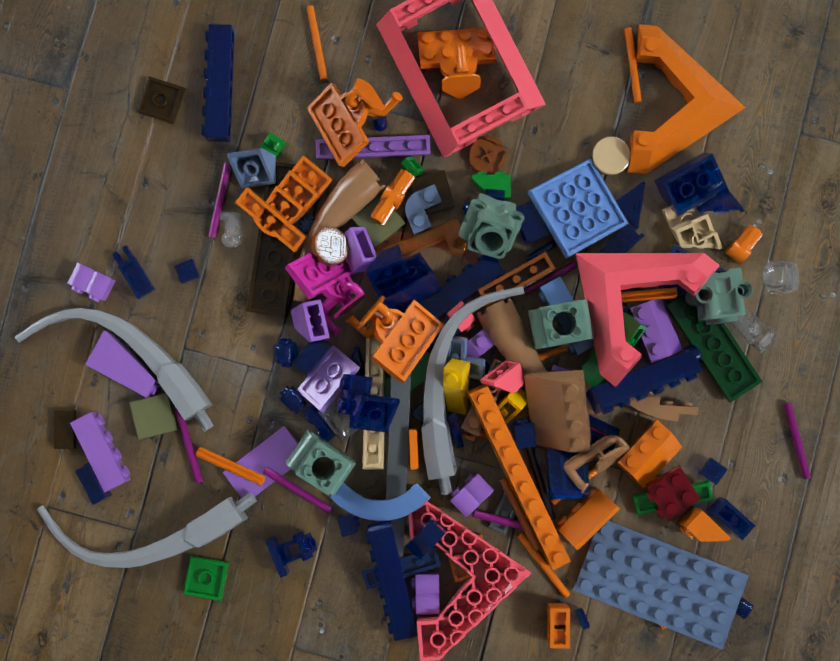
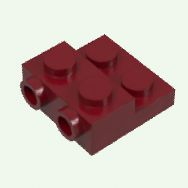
[645,465,701,521]

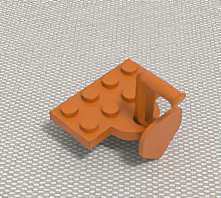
[417,28,496,99]
[307,78,403,167]
[345,295,444,384]

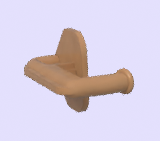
[563,436,630,493]

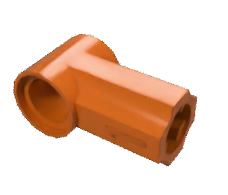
[725,225,763,265]

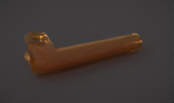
[373,218,466,268]

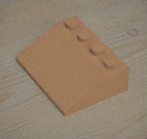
[524,370,591,452]

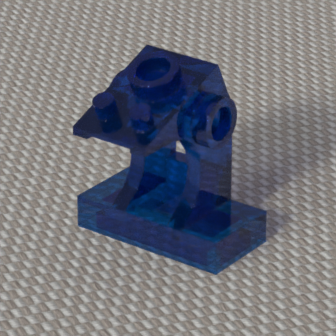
[266,531,318,578]

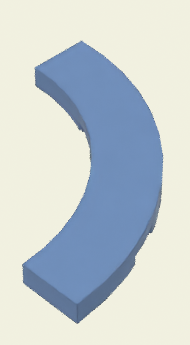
[330,483,431,521]

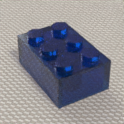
[369,252,441,312]

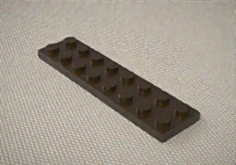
[247,162,300,317]

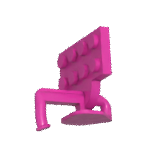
[285,252,366,337]

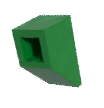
[471,172,511,201]

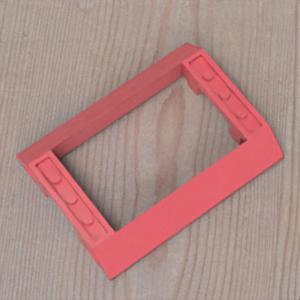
[376,0,546,158]

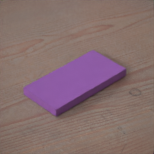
[223,426,298,498]

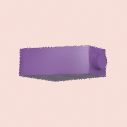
[290,299,330,342]

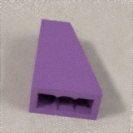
[85,331,160,398]

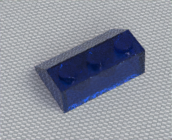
[654,153,728,216]

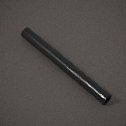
[525,445,556,520]

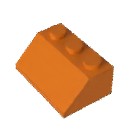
[615,420,682,489]
[556,487,620,550]

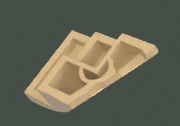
[662,194,722,249]

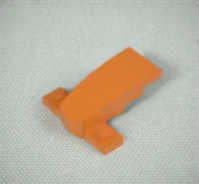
[235,155,334,252]

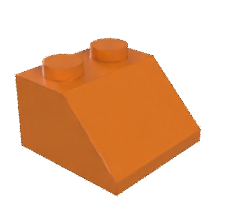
[676,506,731,542]

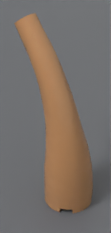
[294,159,387,302]
[476,297,604,417]

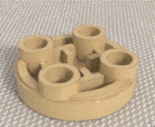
[592,137,630,175]

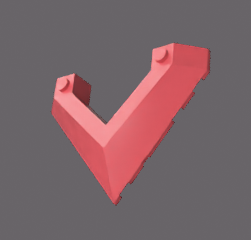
[575,253,720,387]
[408,501,532,661]

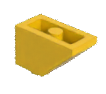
[497,388,527,424]

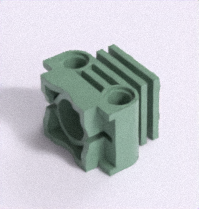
[528,299,595,350]
[285,429,357,496]

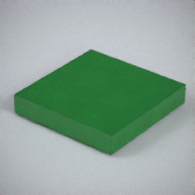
[183,555,229,601]

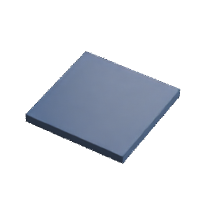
[527,158,629,259]

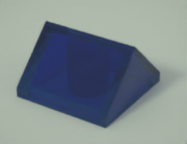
[349,394,400,432]

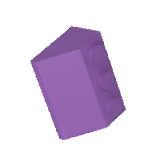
[626,299,683,363]

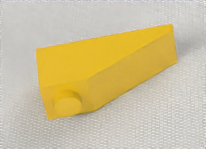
[443,358,470,415]

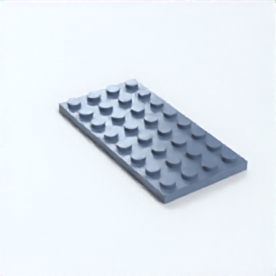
[573,520,749,650]

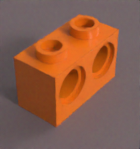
[547,603,570,649]

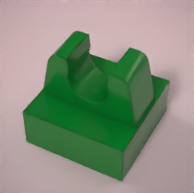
[260,132,287,159]
[399,156,425,177]

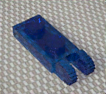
[112,245,156,299]

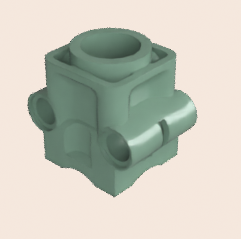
[458,193,525,259]
[685,268,753,325]

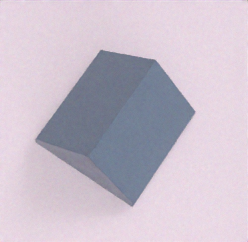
[227,148,276,188]

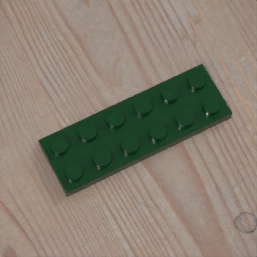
[666,292,763,403]

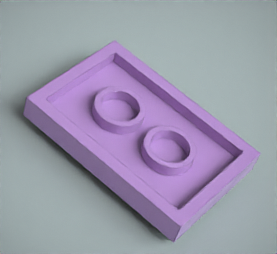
[297,345,360,413]

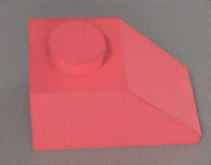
[446,301,476,333]
[480,360,525,393]

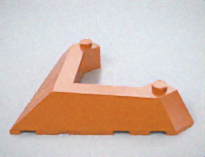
[627,24,746,175]

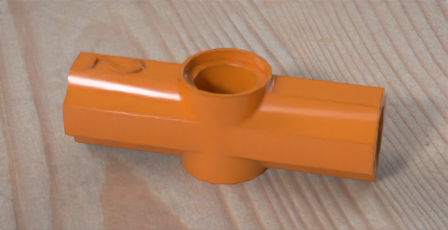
[370,169,415,226]

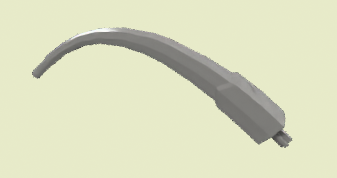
[421,286,525,495]
[15,307,214,432]
[37,492,257,568]

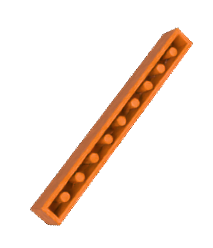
[466,384,571,570]

